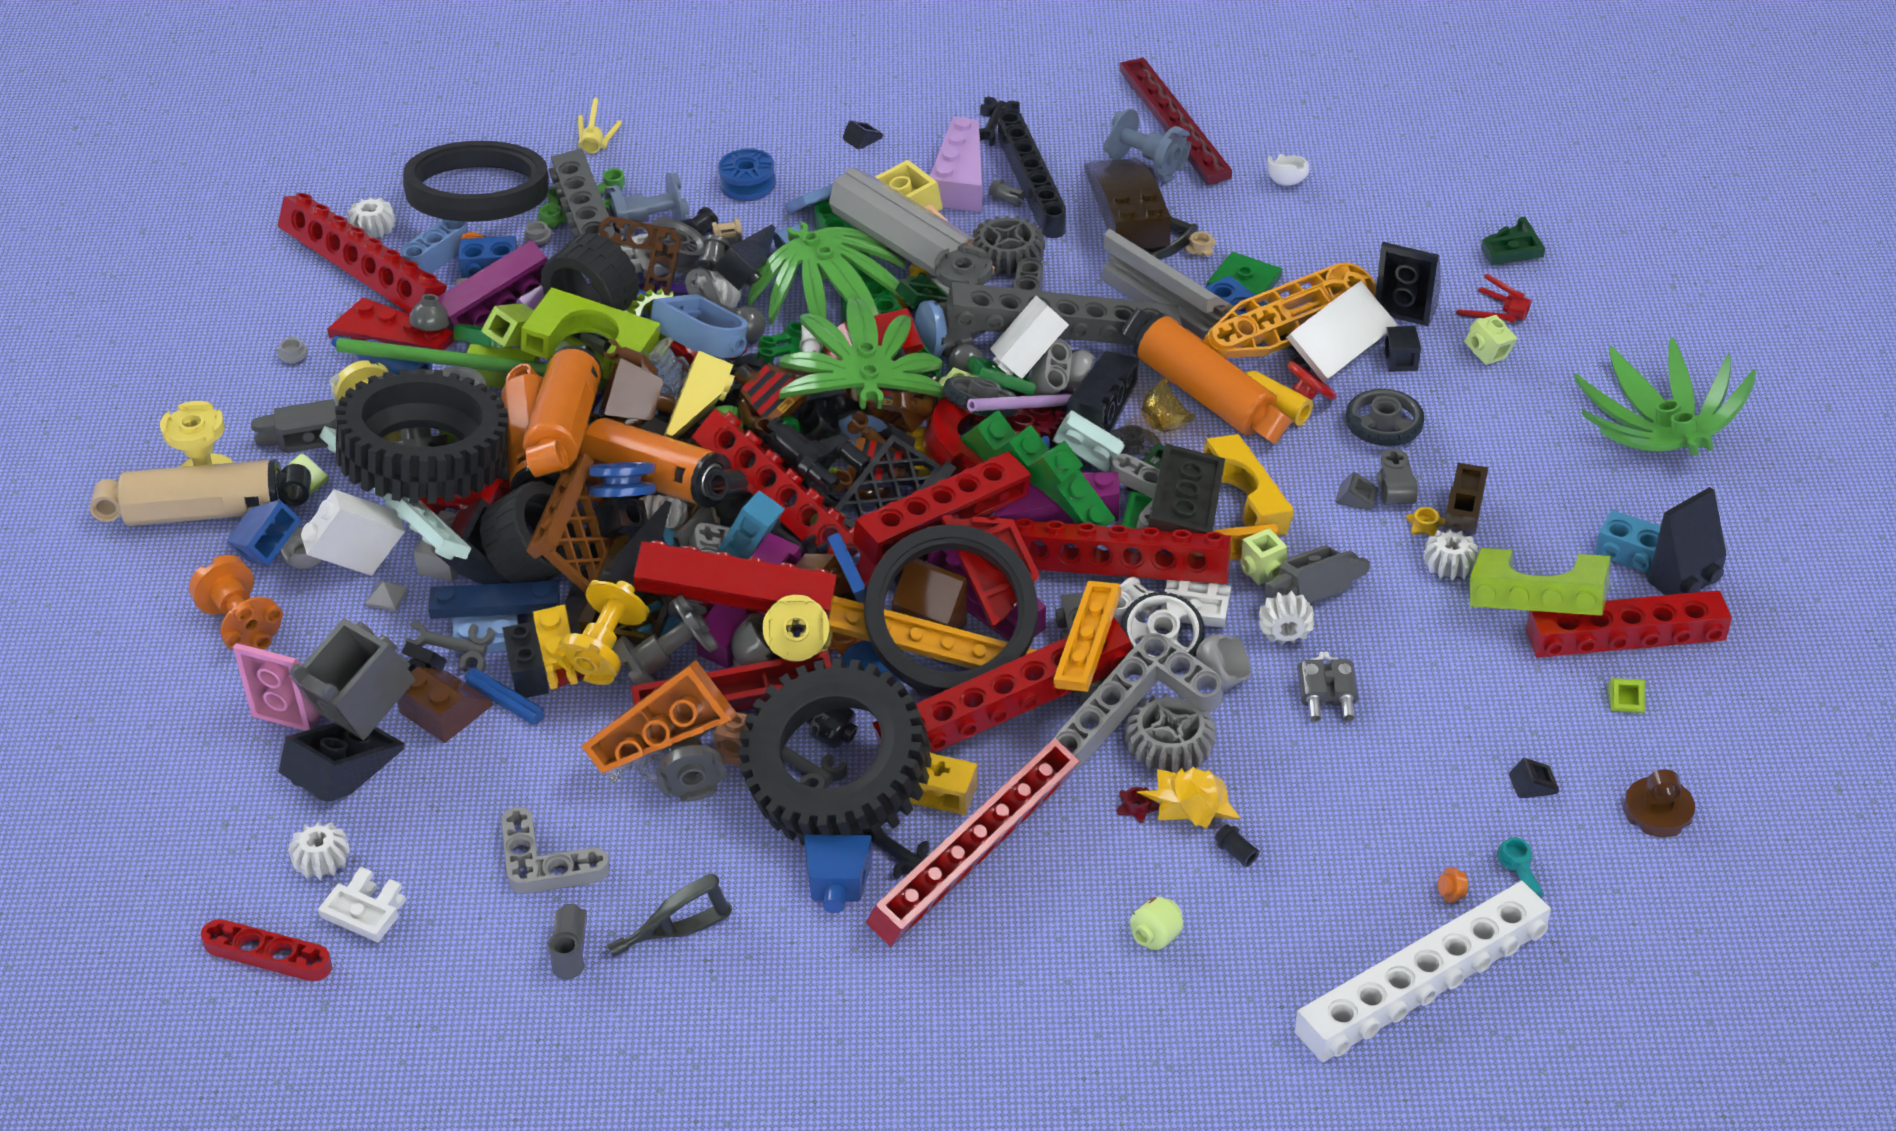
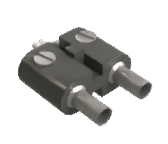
[1297,652,1359,722]

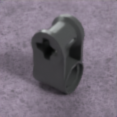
[698,235,730,271]
[1377,448,1418,505]

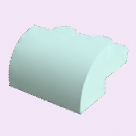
[1052,410,1125,472]

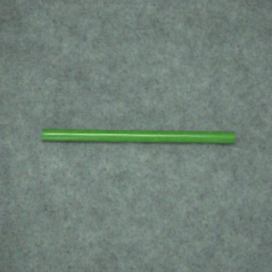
[336,338,548,377]

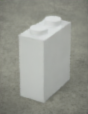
[990,296,1069,379]
[301,489,405,576]

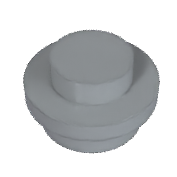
[523,221,552,246]
[277,337,307,364]

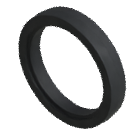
[403,140,549,222]
[864,525,1038,695]

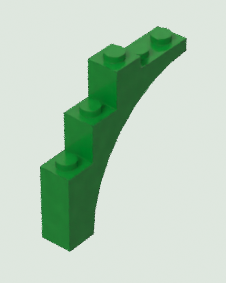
[960,410,1115,526]

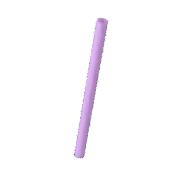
[967,394,1072,411]

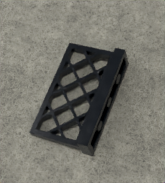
[835,434,957,529]

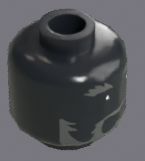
[806,708,858,748]

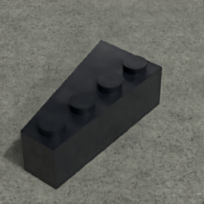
[1067,351,1139,434]

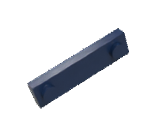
[428,580,560,619]

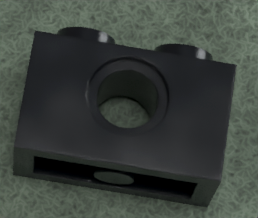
[502,621,549,698]

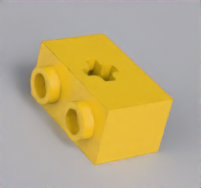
[909,752,977,815]

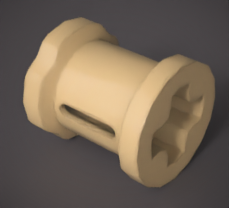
[711,218,743,240]

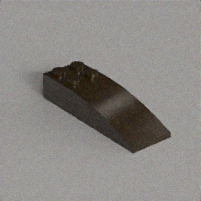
[1084,158,1171,249]

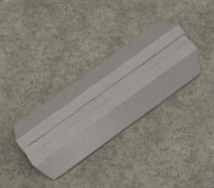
[829,167,975,276]
[1102,229,1233,340]

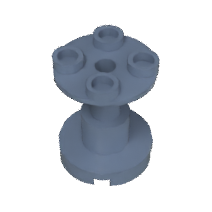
[1103,108,1191,181]
[605,173,689,241]

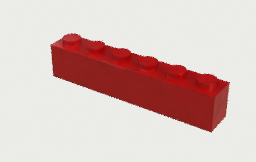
[634,541,837,620]
[631,650,832,712]

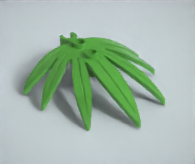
[747,222,915,325]
[779,295,945,409]
[1574,338,1756,456]

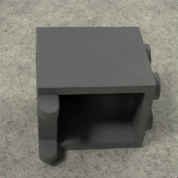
[290,618,416,741]

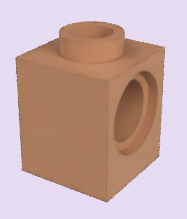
[713,712,749,767]

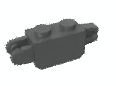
[251,399,337,453]
[1265,545,1371,605]

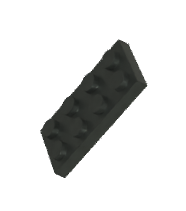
[1148,443,1225,534]

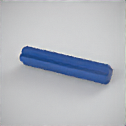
[464,668,545,725]

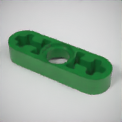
[453,324,512,348]

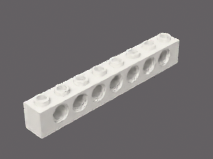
[1294,880,1551,1063]

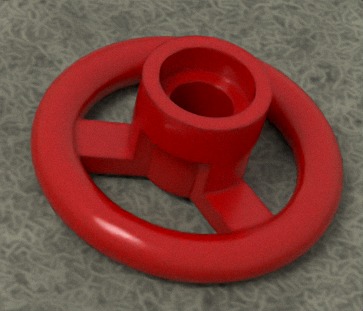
[1287,361,1337,400]

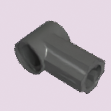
[548,904,587,979]

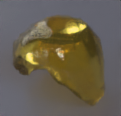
[1141,378,1196,433]

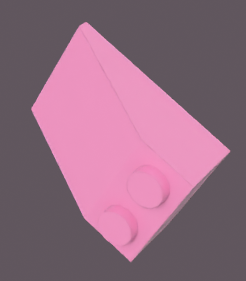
[233,643,322,731]

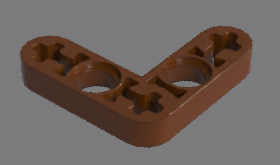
[599,217,681,295]

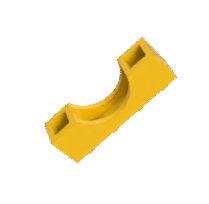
[1203,434,1294,536]

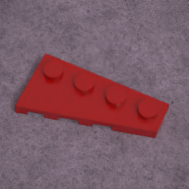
[327,297,455,350]

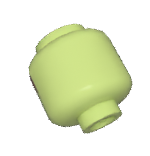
[1130,897,1183,950]

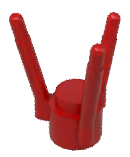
[1456,274,1532,324]

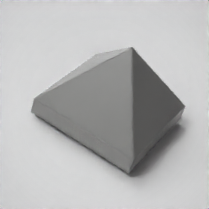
[365,581,408,612]

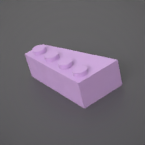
[930,117,982,212]

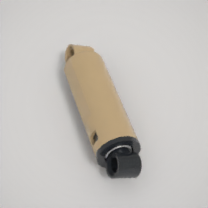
[90,459,311,526]

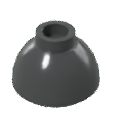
[409,294,450,331]

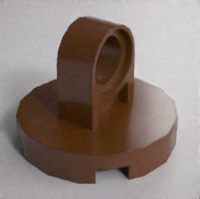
[1623,769,1695,837]

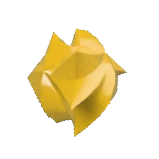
[1137,766,1241,829]

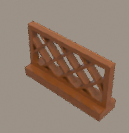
[526,454,614,594]

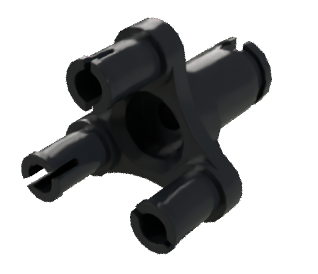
[760,417,871,508]

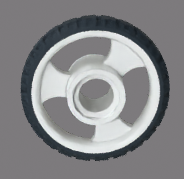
[1121,592,1205,657]

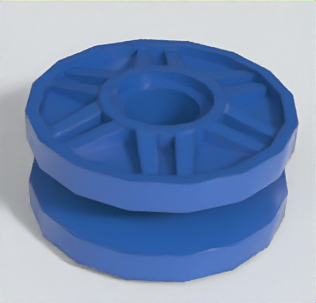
[718,148,776,201]
[588,462,656,497]

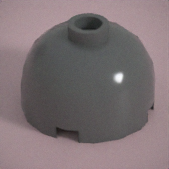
[731,613,782,667]

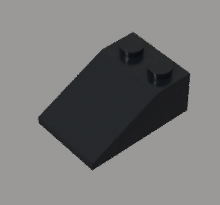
[1375,242,1441,326]
[1648,487,1727,595]
[436,498,513,584]
[278,722,405,802]

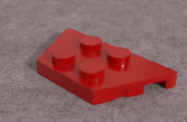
[941,515,1040,629]

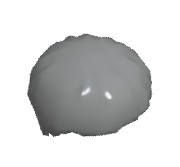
[1196,634,1250,691]

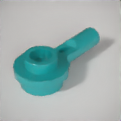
[1497,837,1544,898]

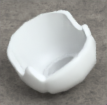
[1267,154,1309,186]

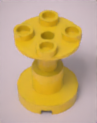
[555,580,650,685]

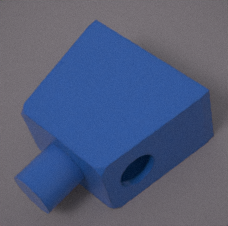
[227,500,302,566]
[804,834,872,913]

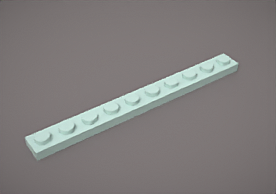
[319,426,471,559]

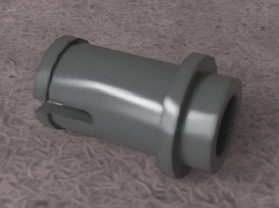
[989,179,1025,207]

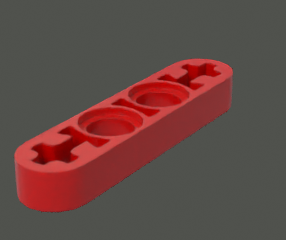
[200,919,332,981]

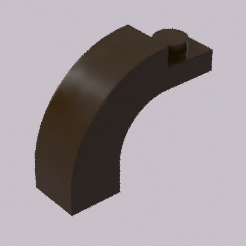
[1444,462,1489,535]

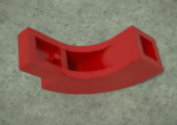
[922,397,985,475]

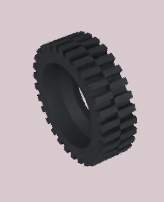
[336,369,508,504]
[738,658,932,845]

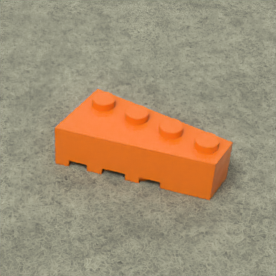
[581,660,737,773]

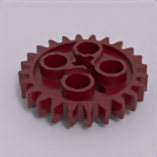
[969,391,1066,441]

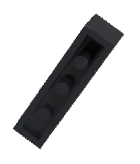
[714,224,776,291]
[601,500,672,601]

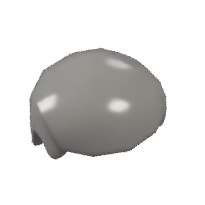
[1064,350,1095,394]
[280,528,322,570]

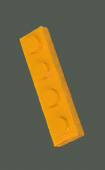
[1054,581,1121,692]

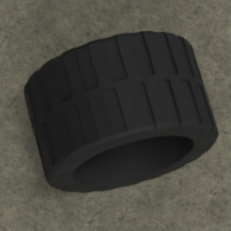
[541,233,640,311]
[480,481,586,583]

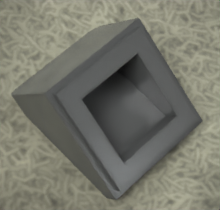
[1335,472,1378,510]

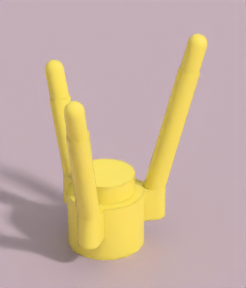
[578,98,622,153]

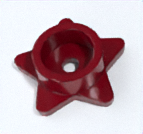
[1116,787,1160,823]

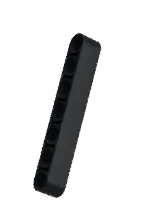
[998,109,1066,238]

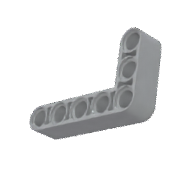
[1053,633,1223,770]

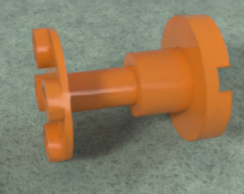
[188,555,283,650]

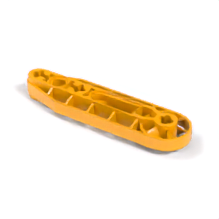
[1203,262,1376,358]

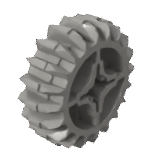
[1125,693,1216,773]

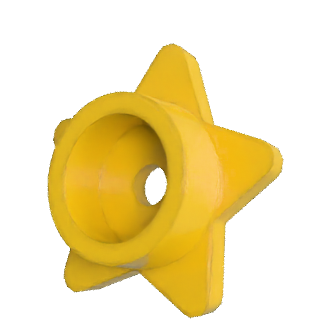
[1406,507,1445,536]

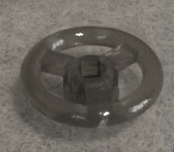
[1110,425,1161,461]

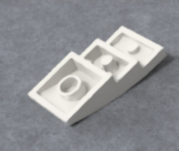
[1286,281,1398,383]

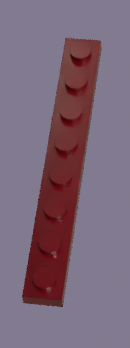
[1120,57,1232,185]

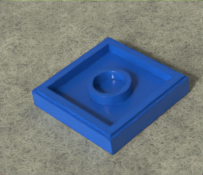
[827,533,867,604]

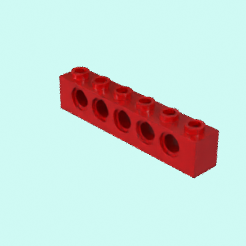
[853,451,1031,565]
[1526,590,1732,658]

